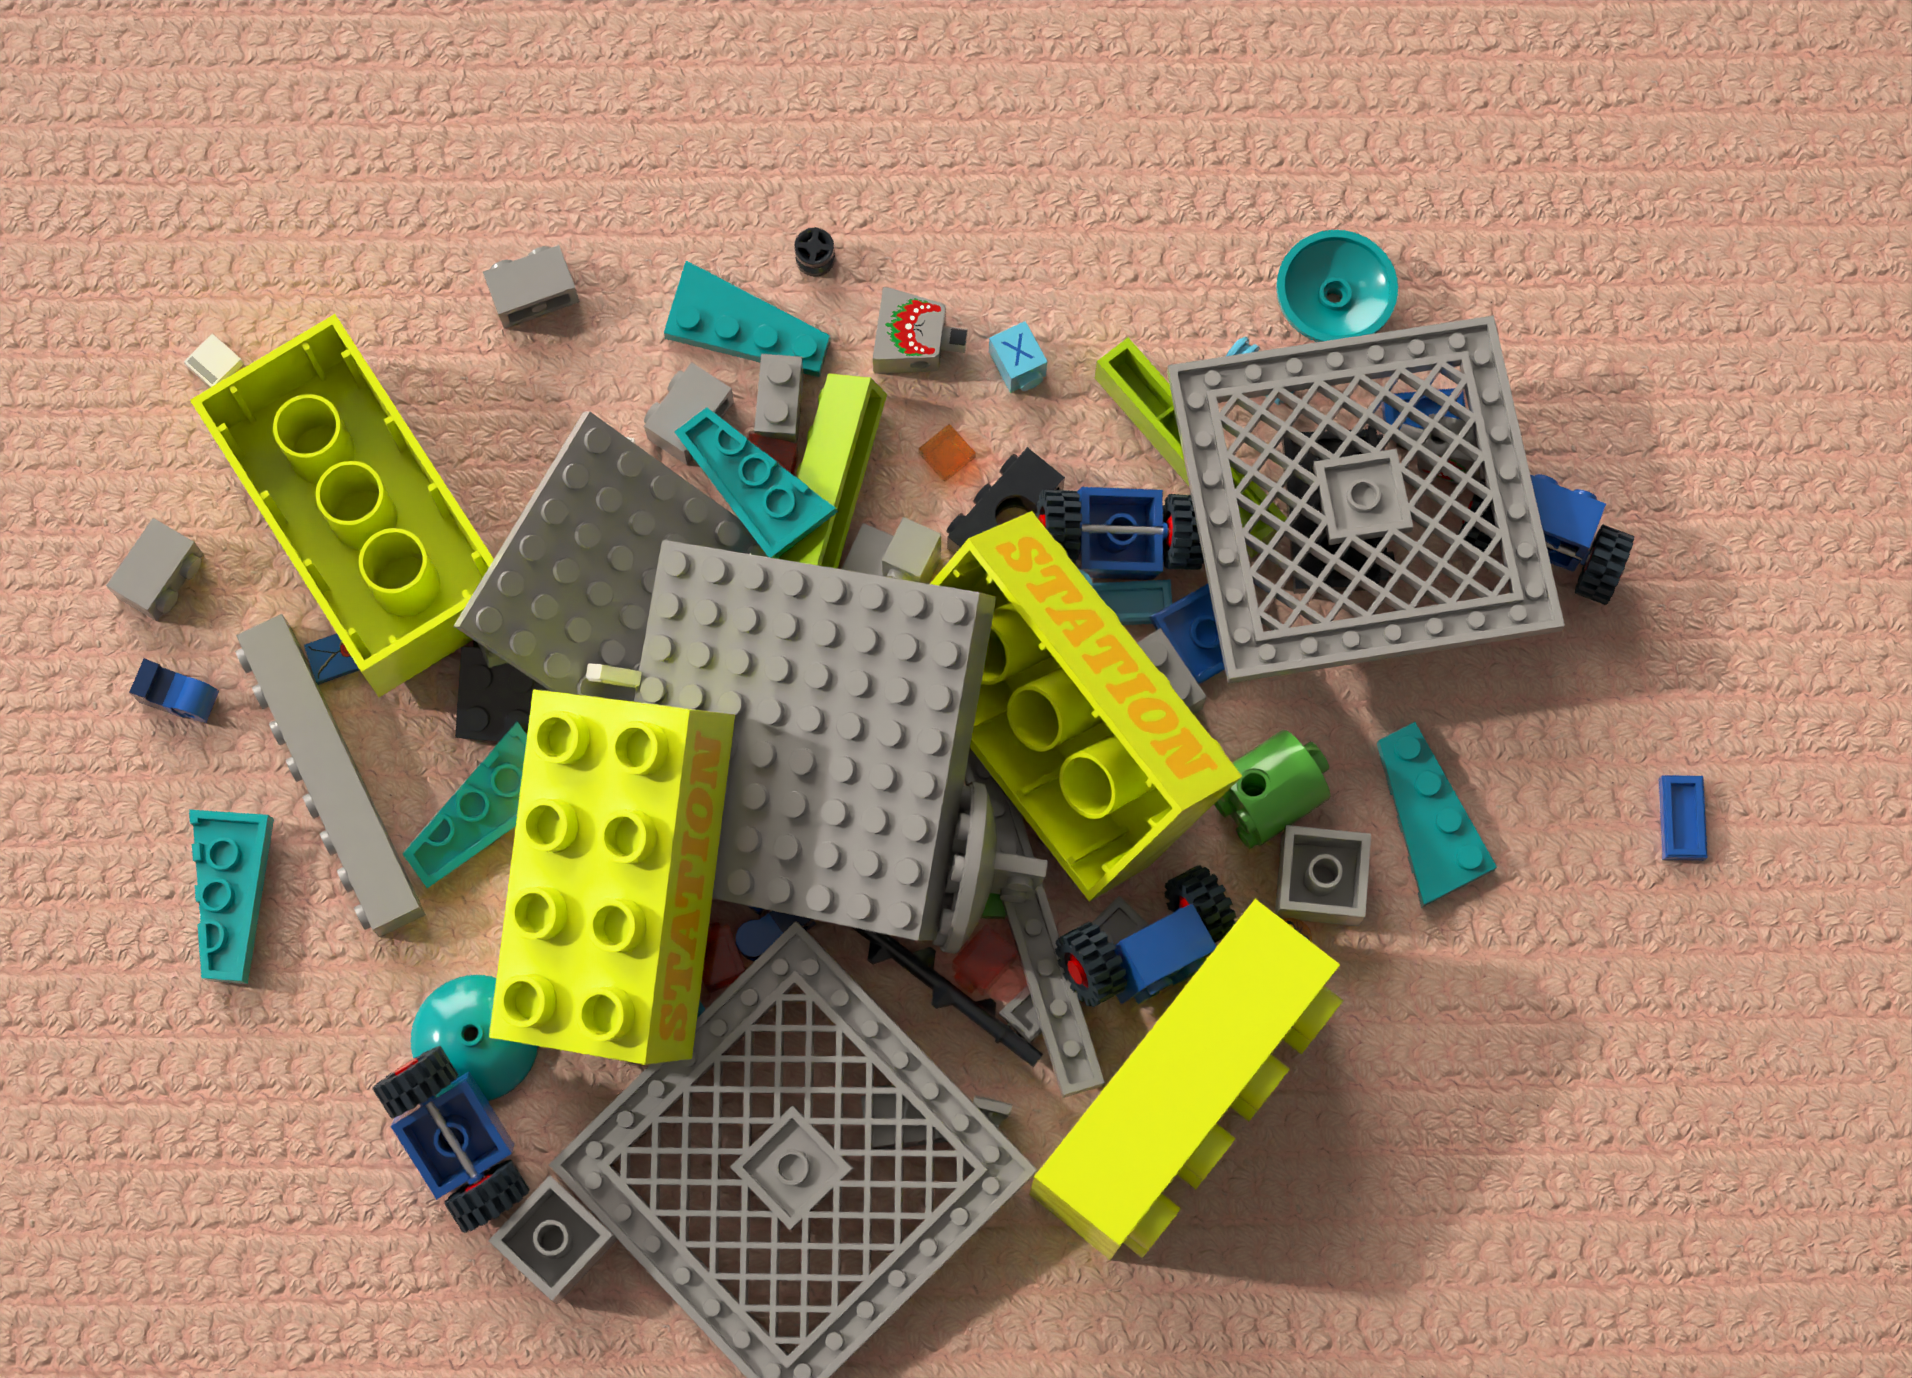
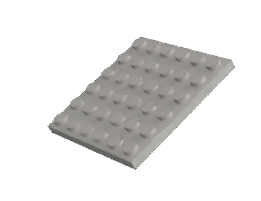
[454,411,768,701]

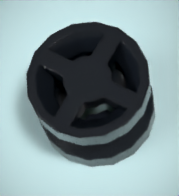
[794,227,835,277]

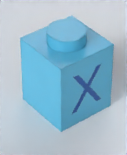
[989,321,1047,393]

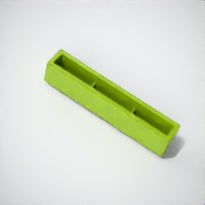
[1095,337,1287,558]
[777,373,887,569]

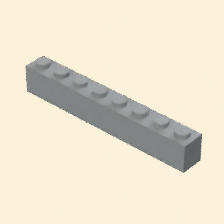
[235,614,426,937]

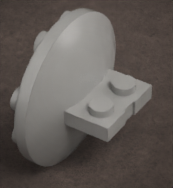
[932,782,1047,954]

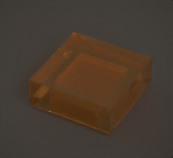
[918,424,976,482]

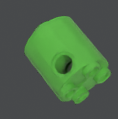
[1214,729,1331,849]

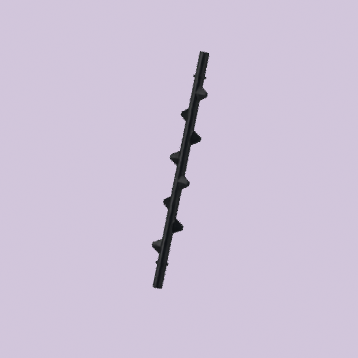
[851,927,1043,1067]

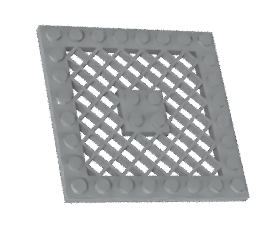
[1167,315,1565,684]
[549,921,1038,1378]

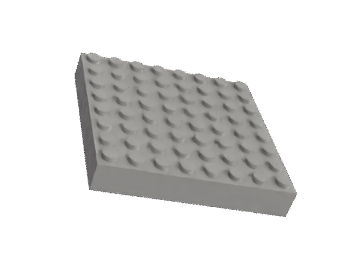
[634,540,996,941]

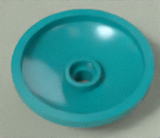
[1276,230,1398,342]
[411,975,539,1101]

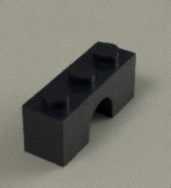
[946,447,1065,555]

